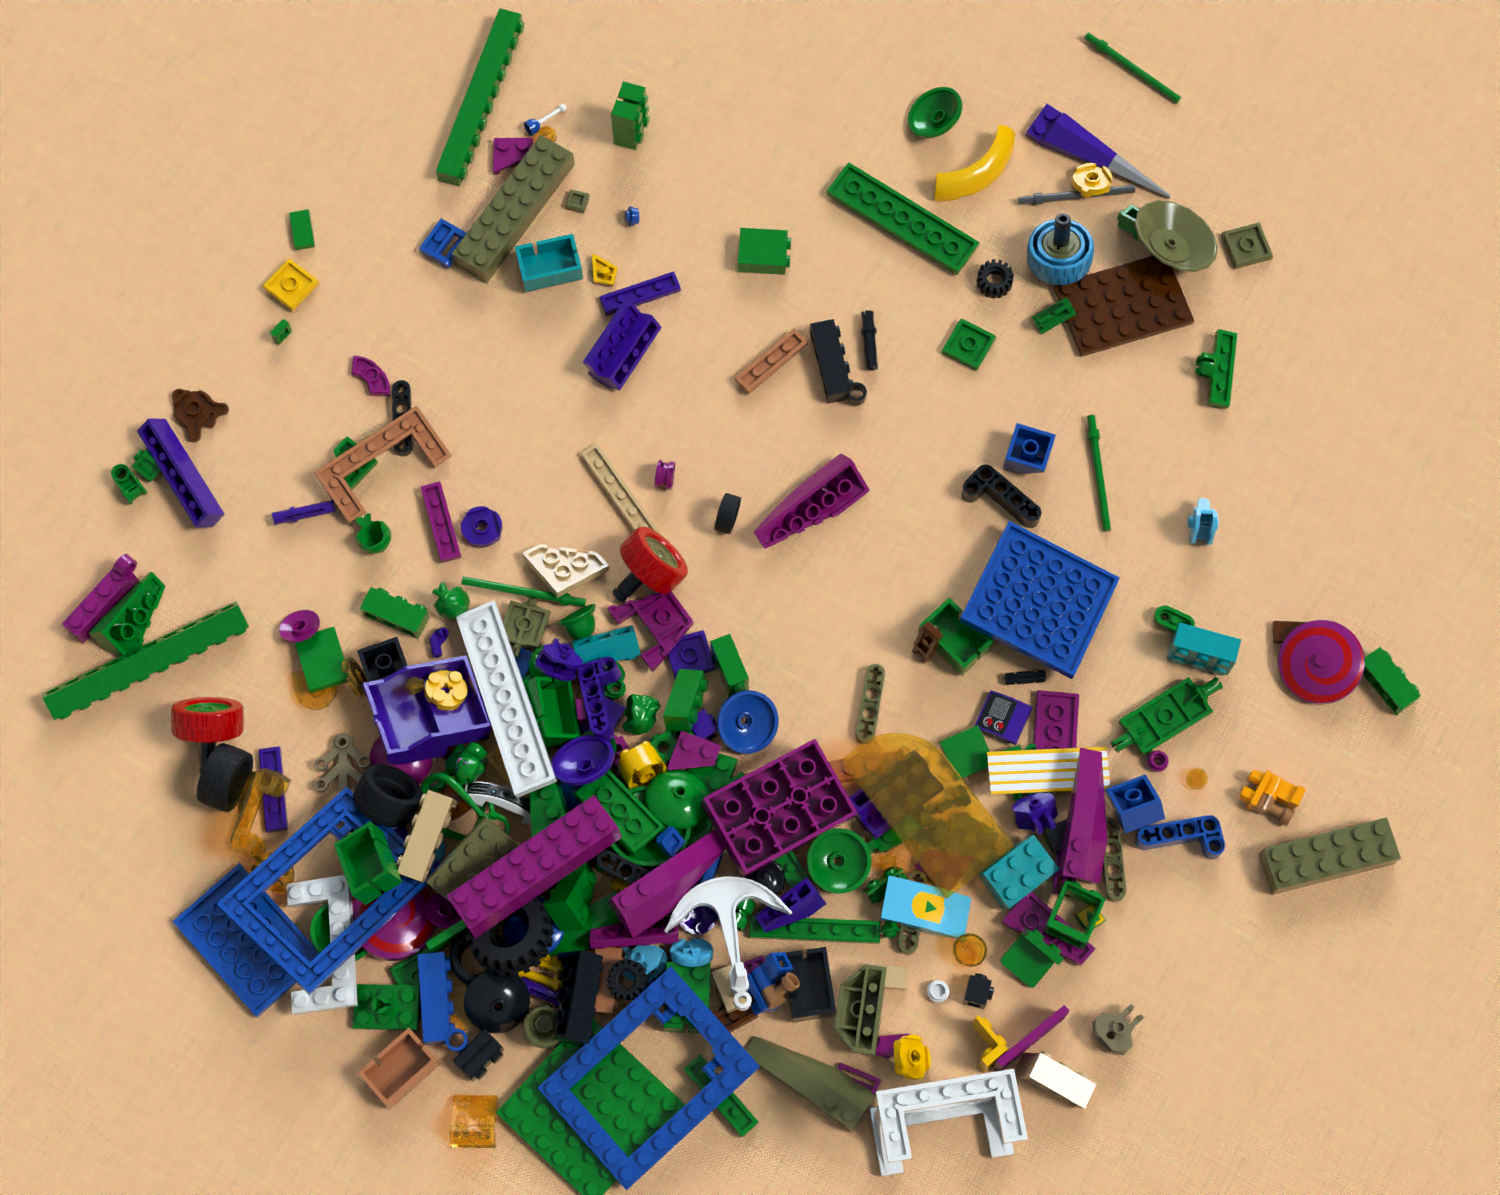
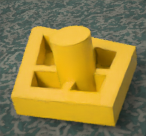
[592,254,618,286]

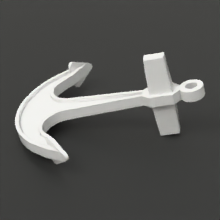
[664,876,792,1011]

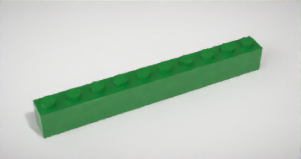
[436,8,525,187]
[42,601,249,720]

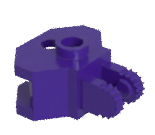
[535,638,583,681]
[1012,792,1058,834]

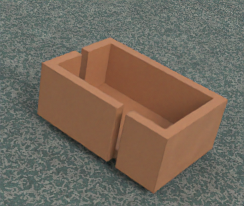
[358,1027,440,1109]

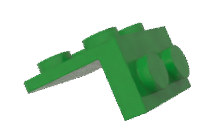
[1000,927,1064,988]

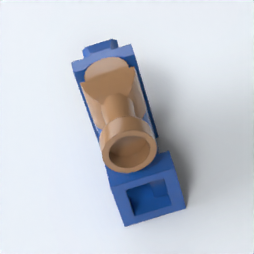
[746,952,800,1015]

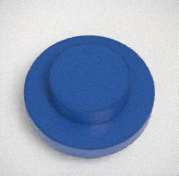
[625,206,639,226]

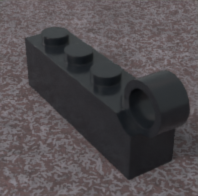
[810,319,867,406]

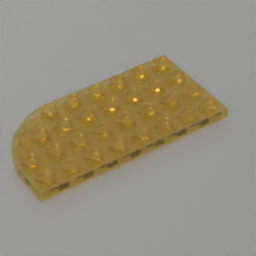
[840,733,1014,899]

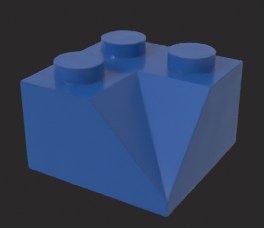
[1003,423,1056,474]
[1106,774,1165,834]

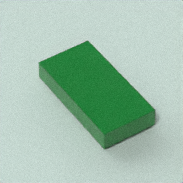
[289,209,315,250]

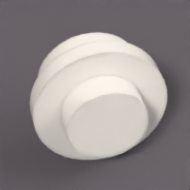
[927,980,949,1003]

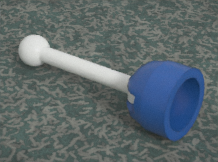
[524,104,566,136]

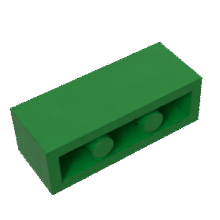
[360,587,430,639]
[1363,647,1421,716]
[663,669,708,732]

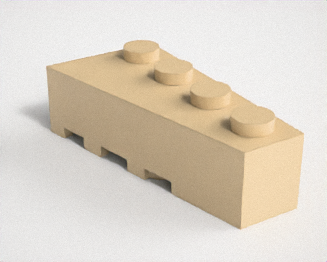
[396,790,458,883]

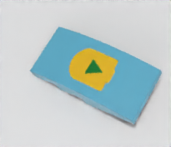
[880,876,971,941]

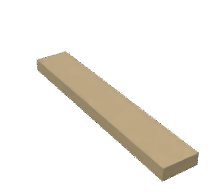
[580,443,663,536]

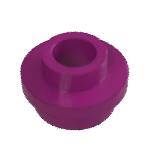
[1147,751,1169,772]

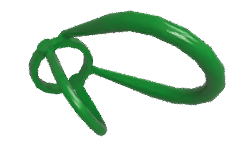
[420,772,510,841]

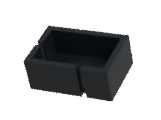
[783,947,836,1023]

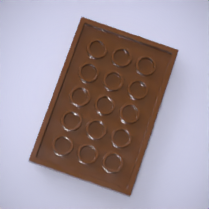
[1054,256,1194,357]

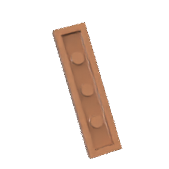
[735,328,808,395]

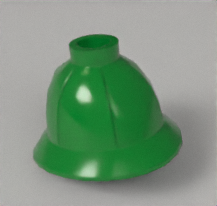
[557,604,596,640]

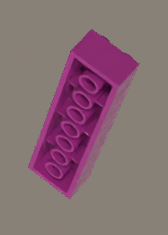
[447,795,622,939]

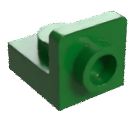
[131,448,161,482]

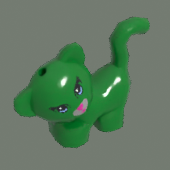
[429,742,487,793]

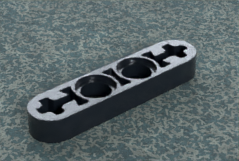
[392,380,413,457]

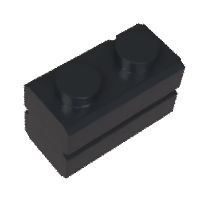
[453,1029,504,1081]

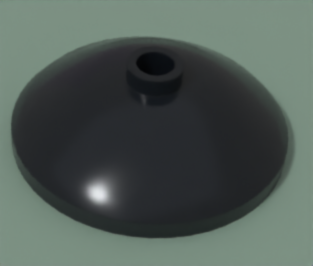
[464,970,530,1033]

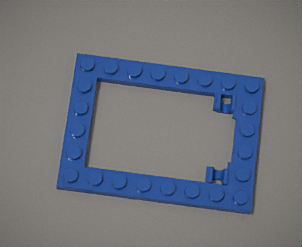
[217,787,435,996]
[538,967,760,1190]

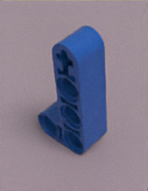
[1135,815,1225,859]

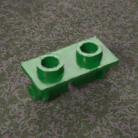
[1032,297,1076,334]
[862,866,908,904]

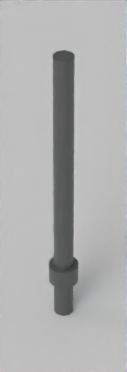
[1018,185,1135,205]

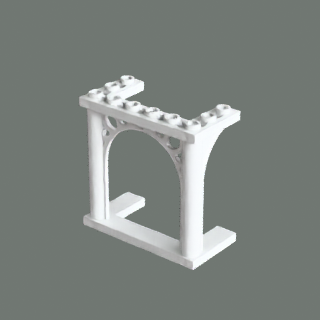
[869,1069,1028,1177]

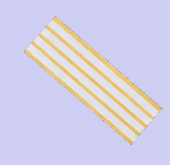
[987,747,1110,794]

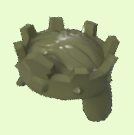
[522,1003,560,1048]

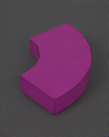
[351,355,391,397]

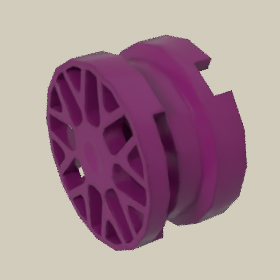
[655,459,676,490]

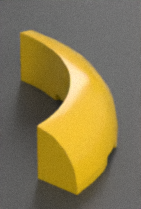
[934,124,1015,202]

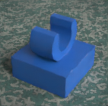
[655,826,685,858]

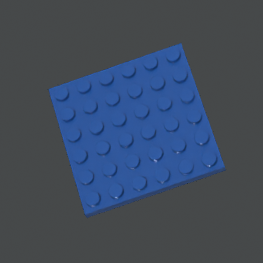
[959,521,1120,679]

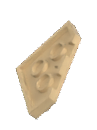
[522,544,609,598]

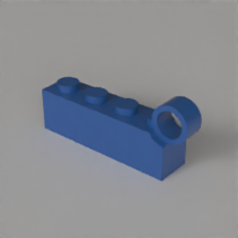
[418,952,469,1053]

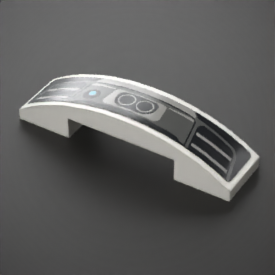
[464,781,531,827]

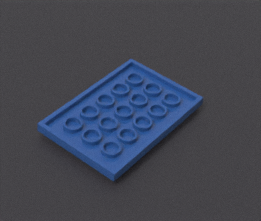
[172,863,319,1018]

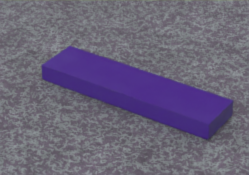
[599,271,681,316]
[259,746,288,833]

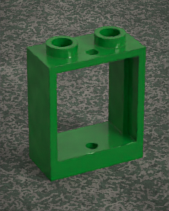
[1043,880,1106,950]

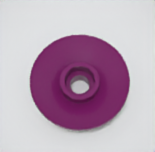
[279,610,320,643]
[424,893,462,929]

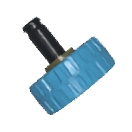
[1027,213,1094,285]

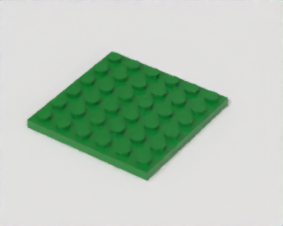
[496,1019,685,1195]

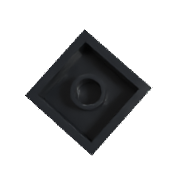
[357,637,408,682]

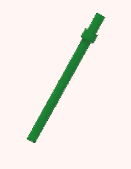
[1084,32,1182,103]
[1087,415,1111,532]
[461,576,586,607]

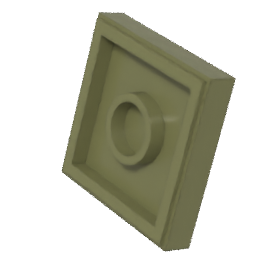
[1221,222,1273,269]

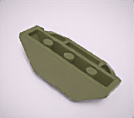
[834,964,887,1056]

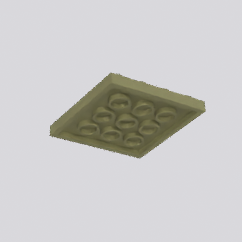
[426,816,520,932]

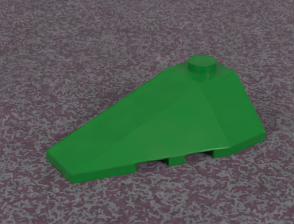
[89,572,166,656]
[549,891,623,957]

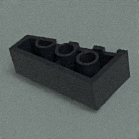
[555,950,603,1045]

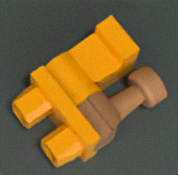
[1238,769,1306,826]

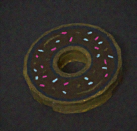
[342,657,368,697]

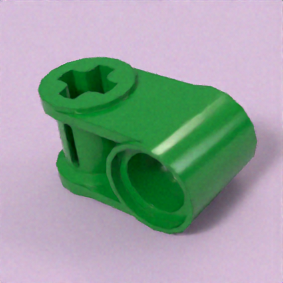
[111,464,148,505]

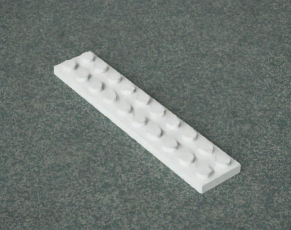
[456,600,557,798]

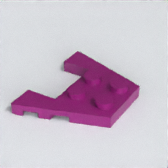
[608,591,694,672]

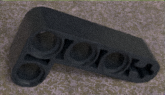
[961,464,1042,528]
[594,850,650,887]

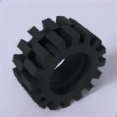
[977,259,1014,299]
[606,959,649,1000]

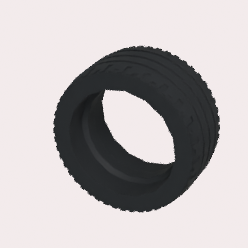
[196,743,253,812]
[353,764,423,828]

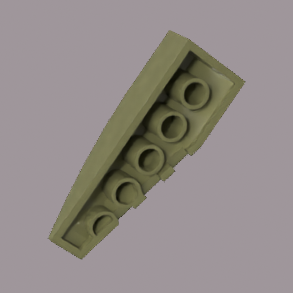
[746,1036,876,1132]

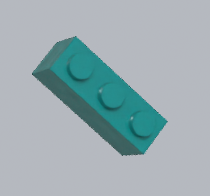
[572,625,641,664]

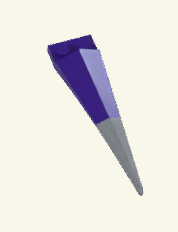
[1025,104,1171,199]

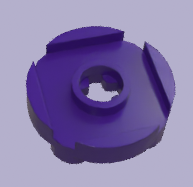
[461,506,503,548]

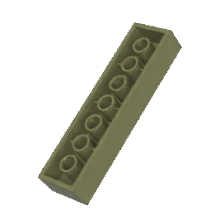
[452,135,575,283]

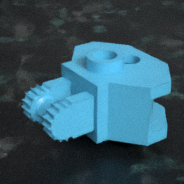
[1187,498,1219,545]
[622,945,669,983]

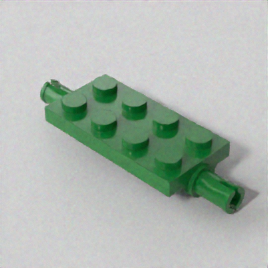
[1110,677,1223,757]

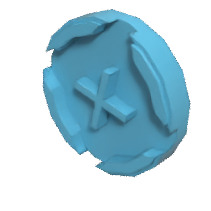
[670,938,713,967]

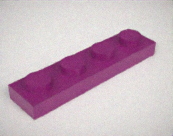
[421,481,462,563]

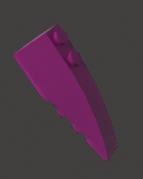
[753,453,870,549]
[1057,748,1107,884]
[607,830,726,939]

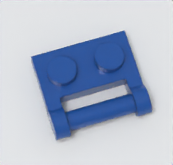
[419,218,467,269]

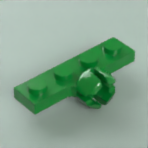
[1195,329,1237,409]

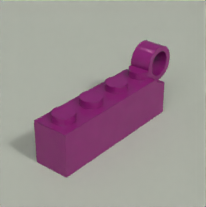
[62,554,140,644]

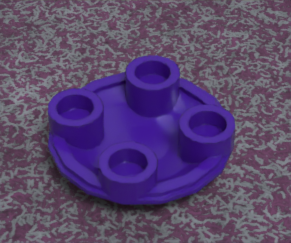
[679,906,718,934]

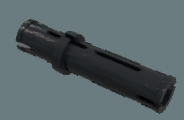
[861,310,878,371]

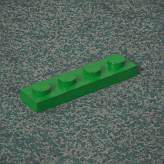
[684,1054,759,1137]

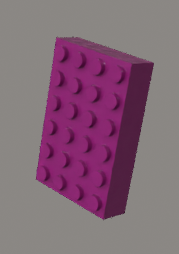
[700,739,858,878]

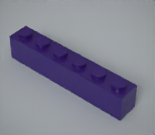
[137,418,225,528]

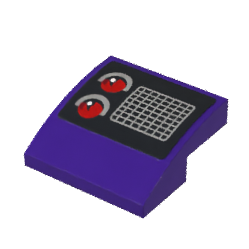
[975,690,1032,745]

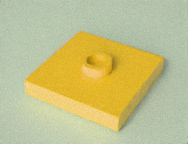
[262,258,320,311]

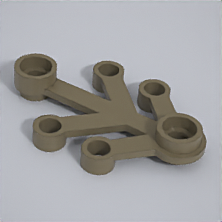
[314,733,371,793]

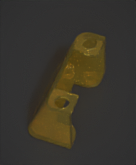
[225,768,291,861]

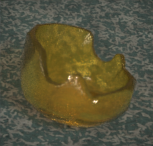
[953,933,988,967]

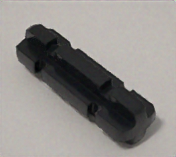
[1004,670,1046,685]

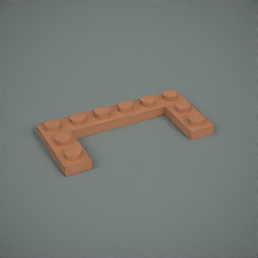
[314,406,452,524]

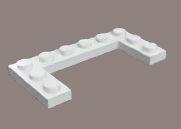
[287,875,358,1015]

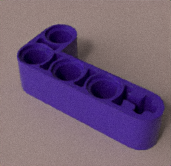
[578,657,621,741]

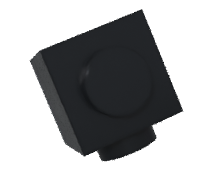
[963,973,994,1009]

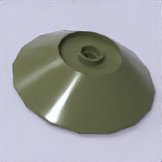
[1135,200,1218,272]

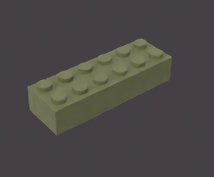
[1259,817,1401,895]

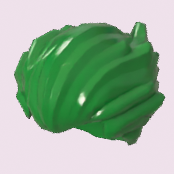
[622,694,661,735]

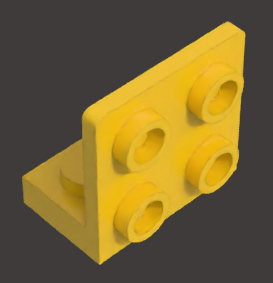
[972,1015,1008,1073]

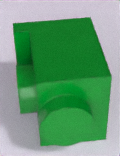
[1117,204,1140,240]

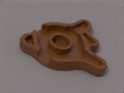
[172,389,229,442]

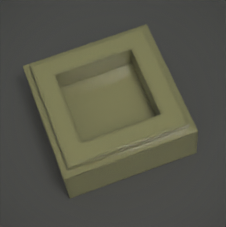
[565,189,590,214]

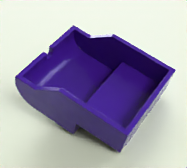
[362,655,492,764]

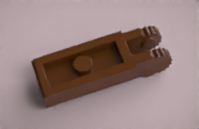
[912,621,943,663]

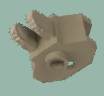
[1092,1004,1144,1055]

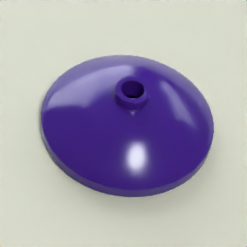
[552,735,615,786]

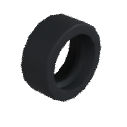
[714,493,741,534]

